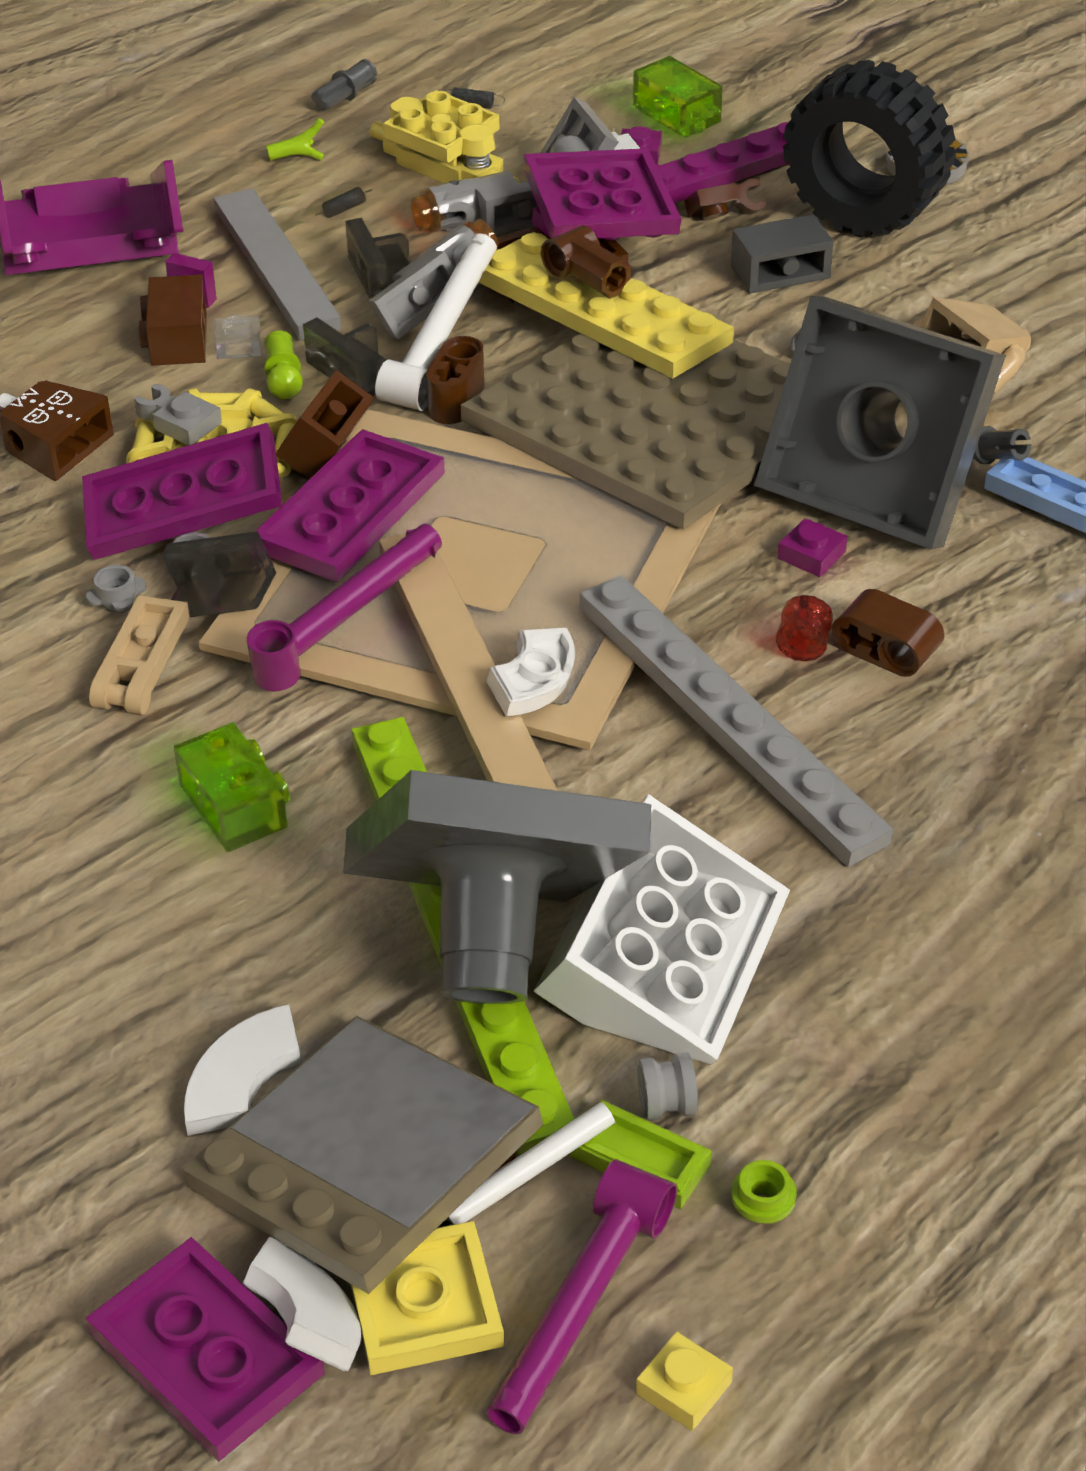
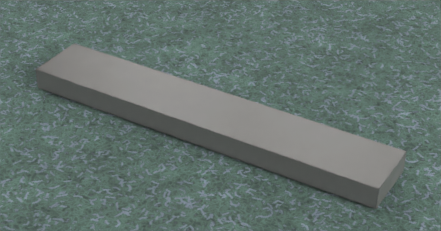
[213,188,341,340]

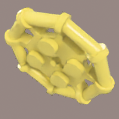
[126,388,298,477]

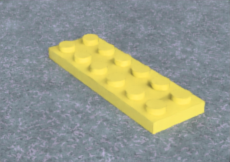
[479,232,734,379]

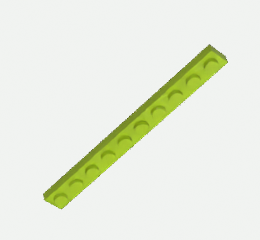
[352,717,574,1157]

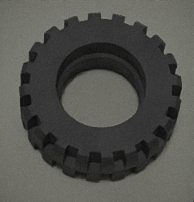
[783,60,956,236]

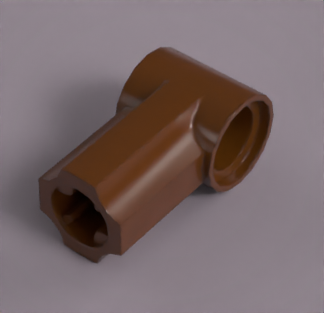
[540,225,631,299]

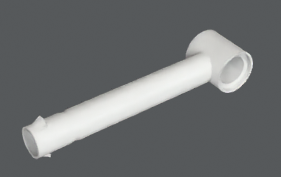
[375,233,497,411]

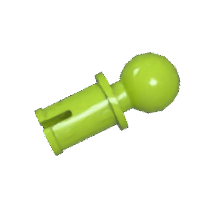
[264,330,303,400]

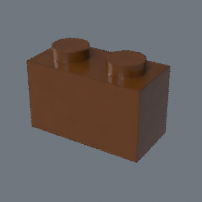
[139,274,207,366]
[276,370,375,479]

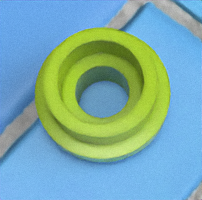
[731,1160,797,1224]

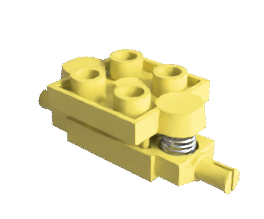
[369,90,519,183]

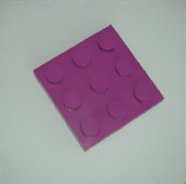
[523,148,682,240]

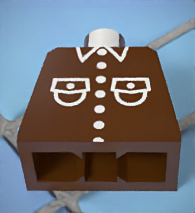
[0,381,114,481]

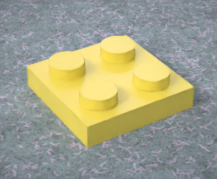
[351,1221,504,1376]

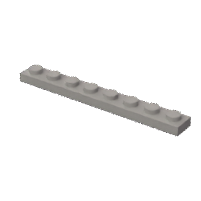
[579,575,894,867]

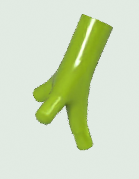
[265,118,324,161]

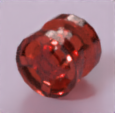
[776,595,833,662]

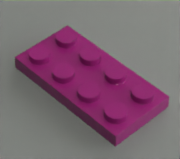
[82,422,283,560]
[251,429,445,582]

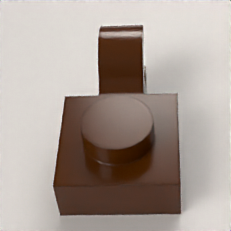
[684,179,765,220]

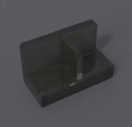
[345,217,410,299]
[303,317,387,396]
[162,531,277,618]

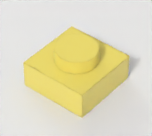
[636,1332,733,1431]

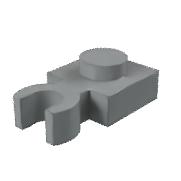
[134,384,222,445]

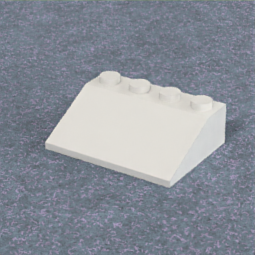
[533,794,790,1065]

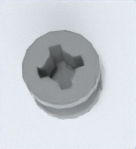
[637,1052,698,1121]

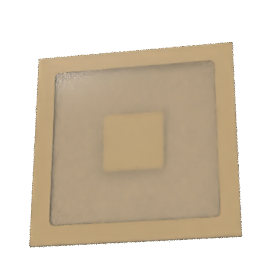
[199,410,721,750]

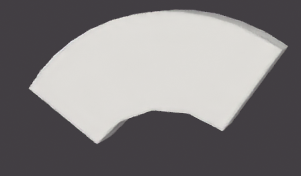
[486,627,575,717]
[184,1004,301,1136]
[243,1237,361,1372]

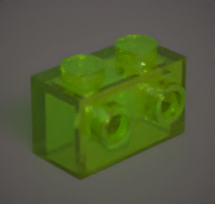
[633,56,723,138]
[173,722,291,853]

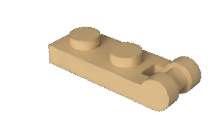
[89,595,189,715]

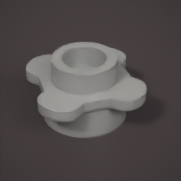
[86,565,146,612]

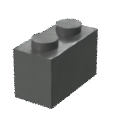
[731,214,834,294]

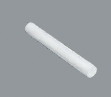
[447,1102,615,1225]

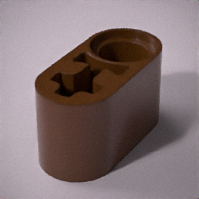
[426,336,485,424]
[832,589,945,677]

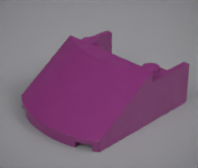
[0,160,183,275]

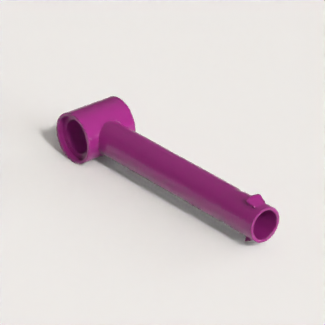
[247,523,442,691]
[486,1159,677,1434]

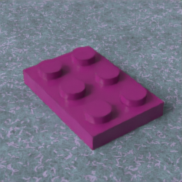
[85,1237,325,1462]

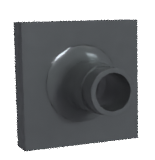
[754,296,1006,550]
[343,770,652,1004]

